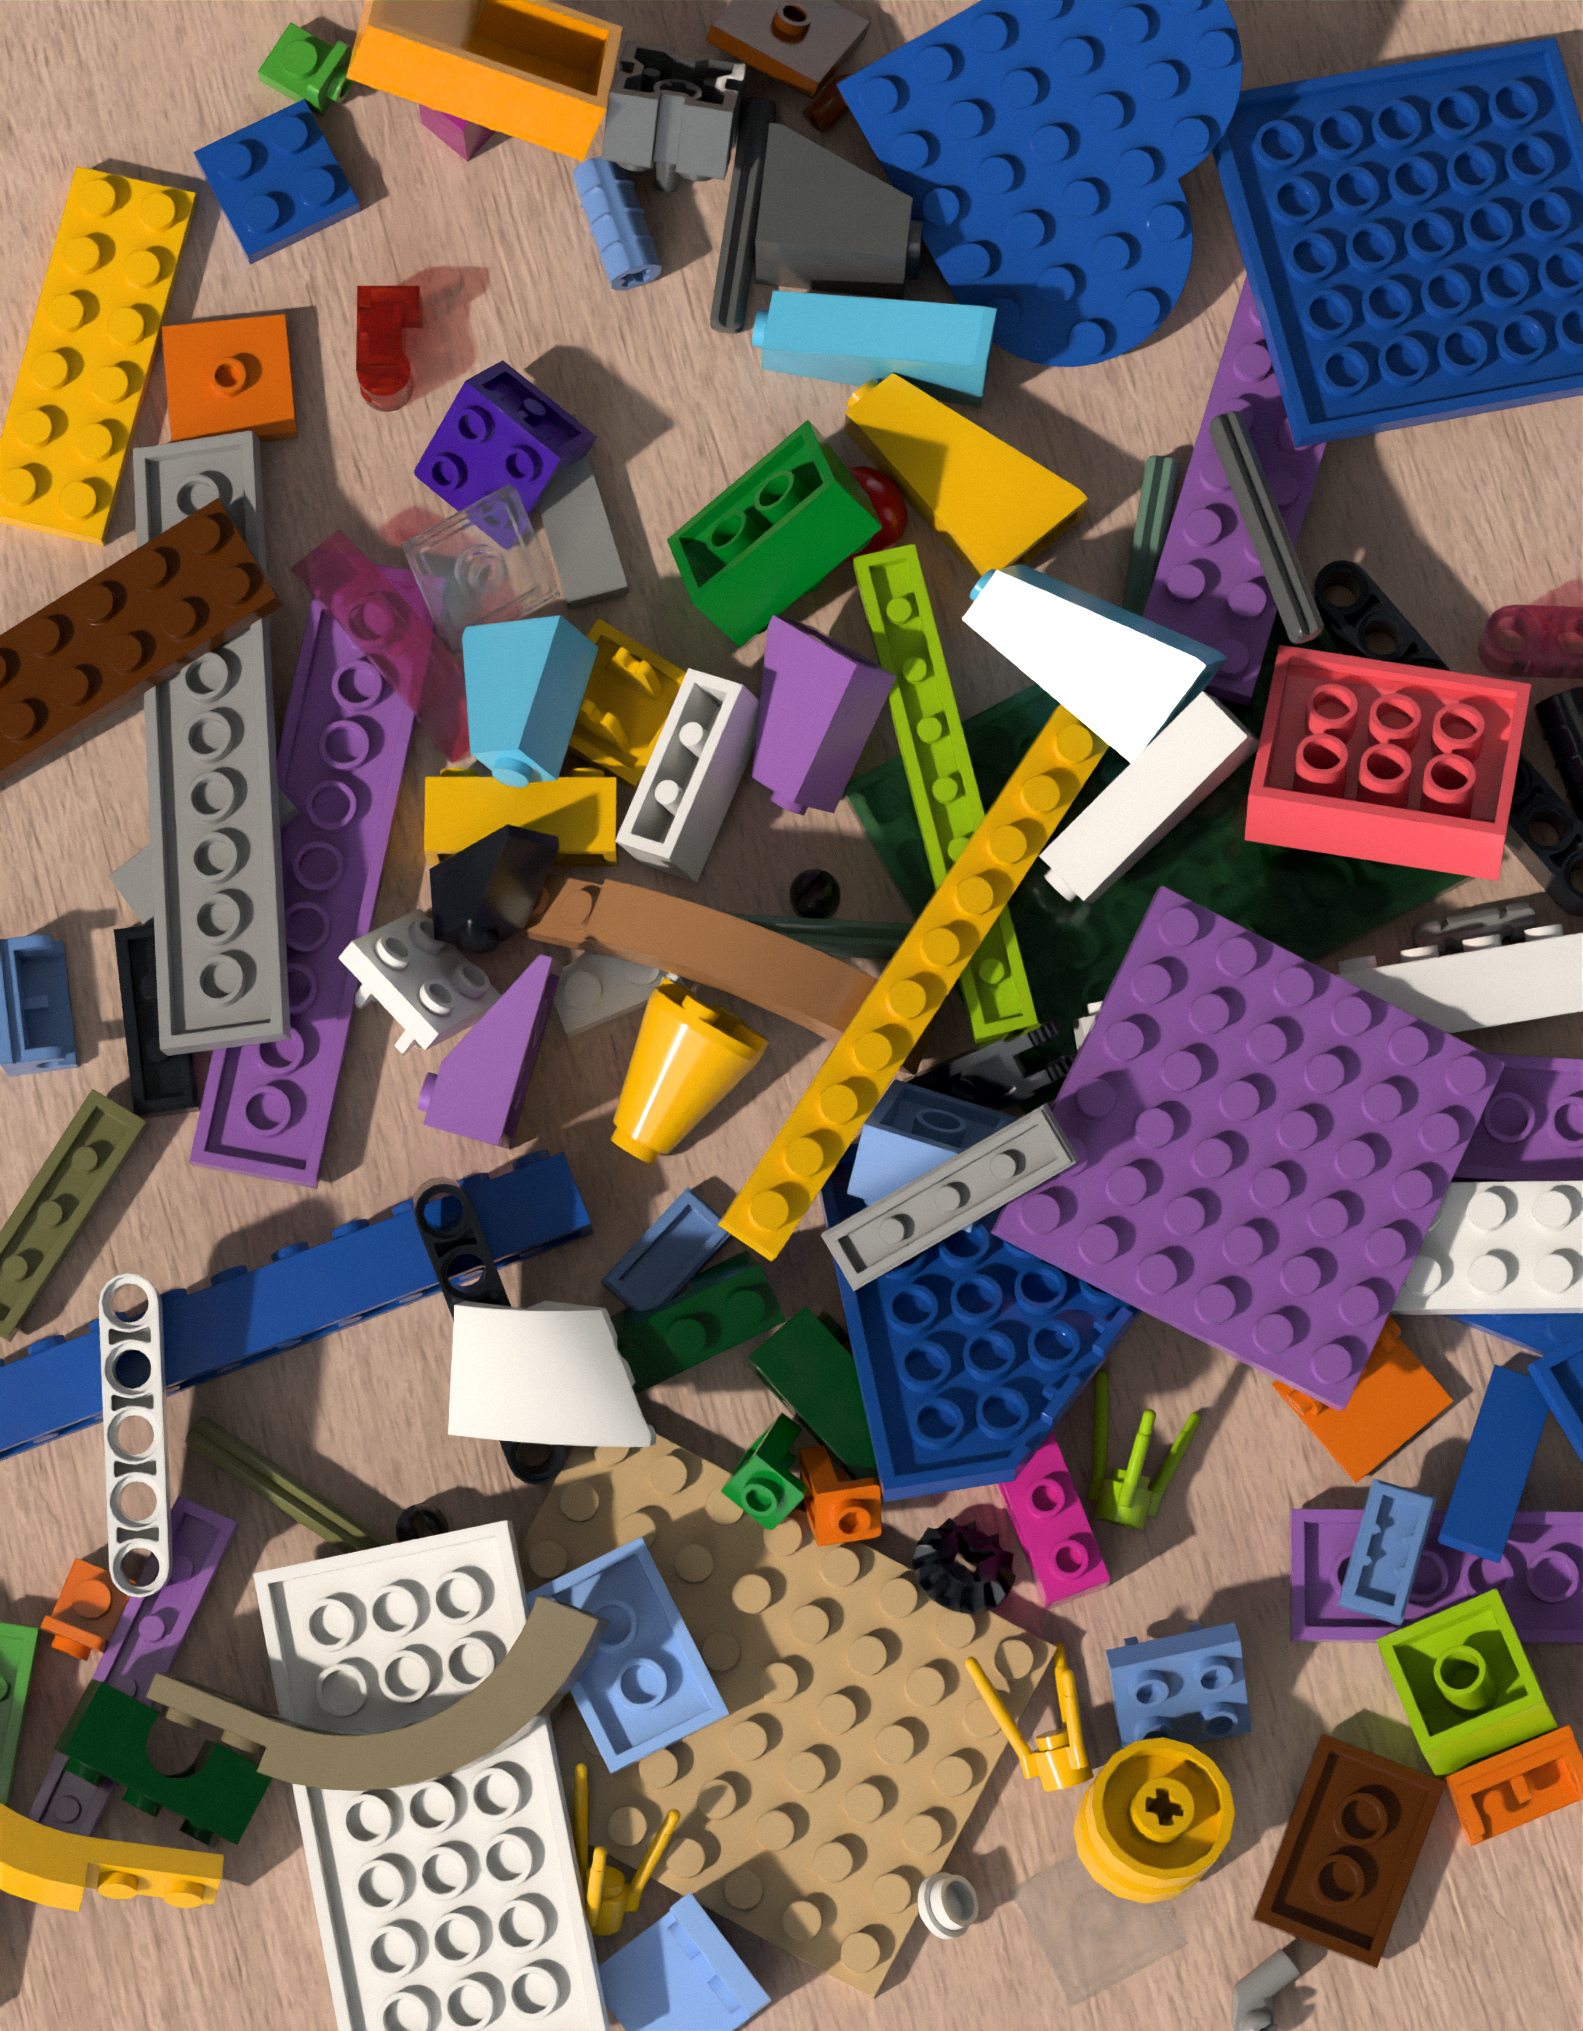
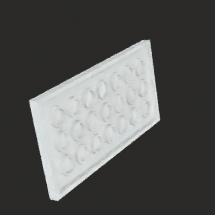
[253,1520,610,2031]

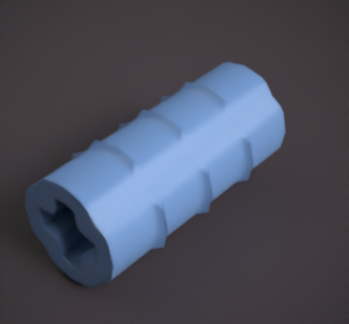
[572,156,662,290]

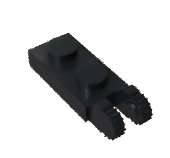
[902,1017,1076,1111]

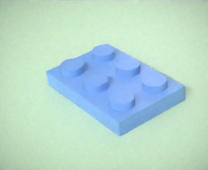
[526,1537,730,1775]

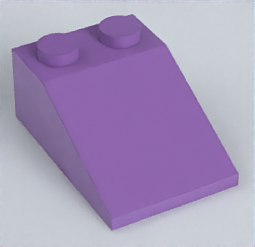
[418,954,563,1150]

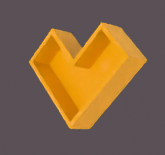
[346,0,623,161]

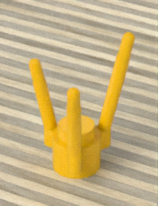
[965,1642,1094,1791]
[573,1763,681,1936]

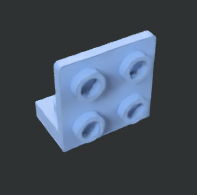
[598,1892,771,2031]

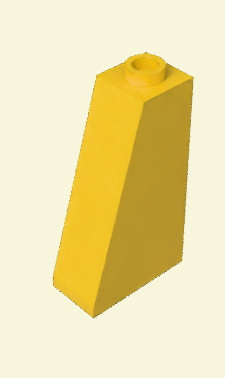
[844,373,1088,581]

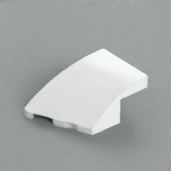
[448,1301,656,1447]

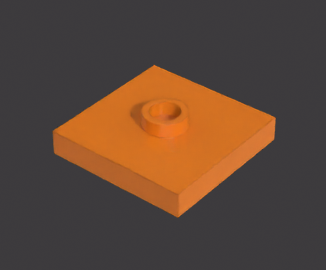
[161,314,298,443]

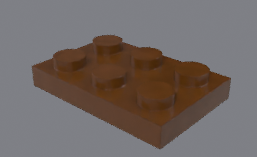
[1251,1733,1446,1969]

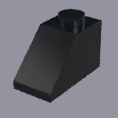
[429,824,559,954]

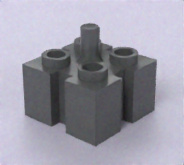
[601,40,748,193]

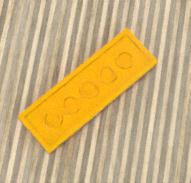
[0,166,198,546]

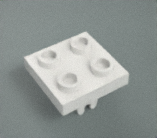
[339,908,502,1055]

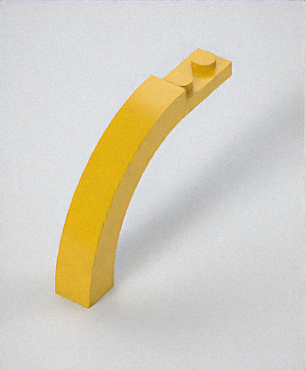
[0,1803,224,1912]

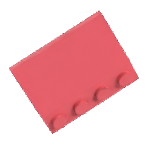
[1244,645,1532,881]

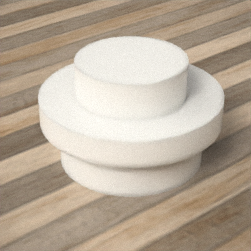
[918,1872,979,1939]

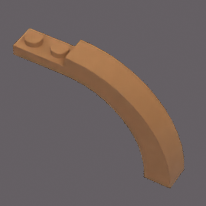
[514,873,938,1075]

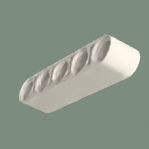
[99,1273,173,1598]

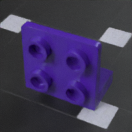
[414,360,597,549]

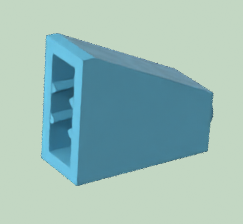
[462,615,599,788]

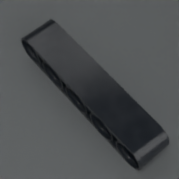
[412,1177,566,1485]

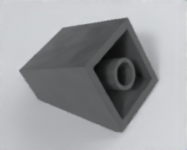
[755,123,923,300]

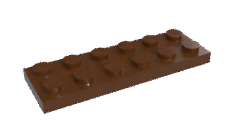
[0,498,283,784]

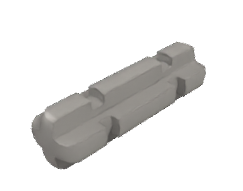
[1411,902,1537,956]

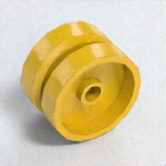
[1073,1737,1235,1904]

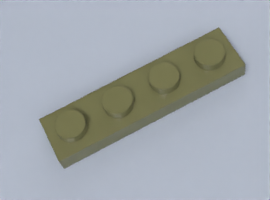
[0,1089,149,1343]

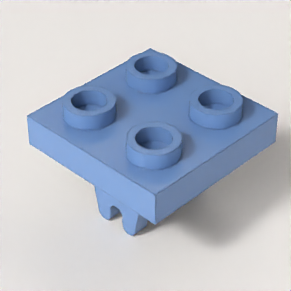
[1105,1622,1251,1749]

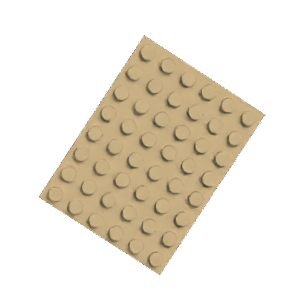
[518,1434,1057,1999]

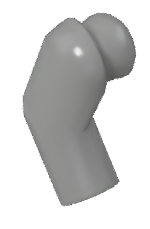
[1232,1949,1300,2031]

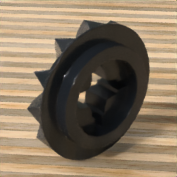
[912,1518,1016,1614]

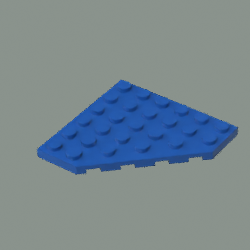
[819,1118,1142,1502]

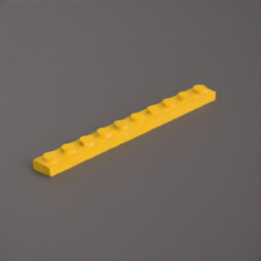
[717,704,1110,1262]

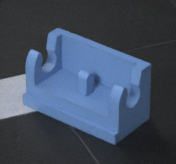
[0,934,79,1077]

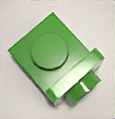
[258,22,354,116]

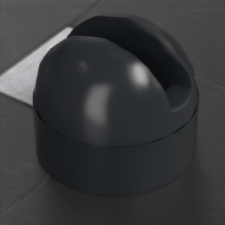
[790,869,840,919]
[396,1503,449,1543]

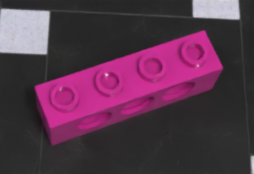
[997,1431,1111,1611]

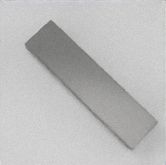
[820,1103,1080,1291]

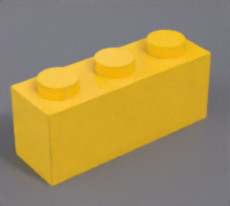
[424,767,618,866]

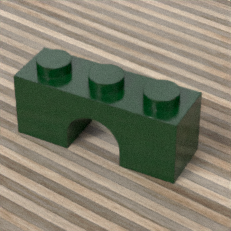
[610,1250,786,1395]
[54,1679,273,1848]

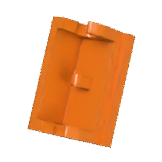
[1441,1725,1583,1847]

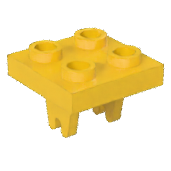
[567,618,687,792]

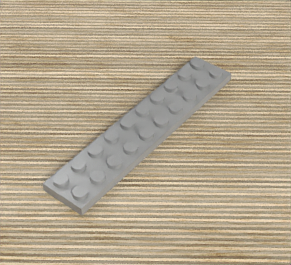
[133,430,291,1056]

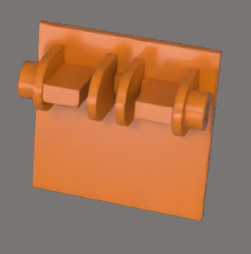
[1271,1316,1454,1484]

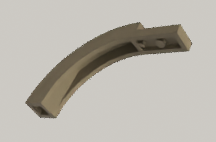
[146,1595,610,1791]

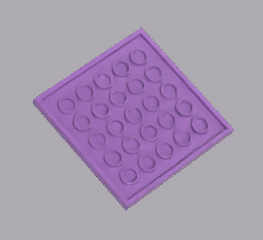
[991,886,1506,1411]

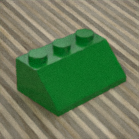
[667,420,883,647]

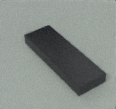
[114,924,200,1119]

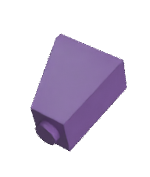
[752,615,897,815]

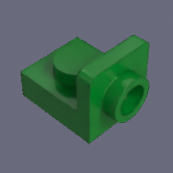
[721,1412,808,1530]

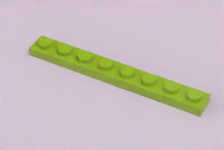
[853,543,1038,1044]

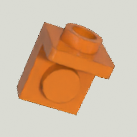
[799,1445,882,1547]
[41,1558,137,1662]

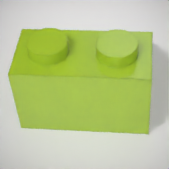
[1376,1588,1559,1779]

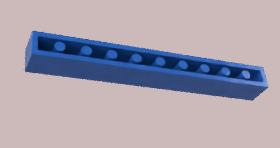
[0,1150,593,1461]

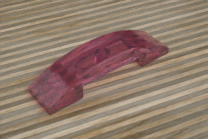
[290,529,470,764]

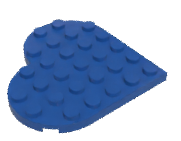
[836,0,1243,367]

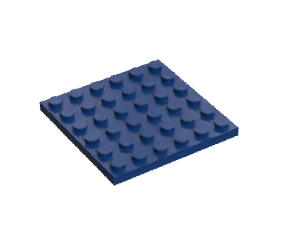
[1212,37,1583,448]

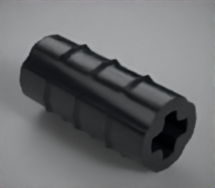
[1534,687,1583,823]

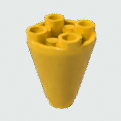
[610,976,770,1165]

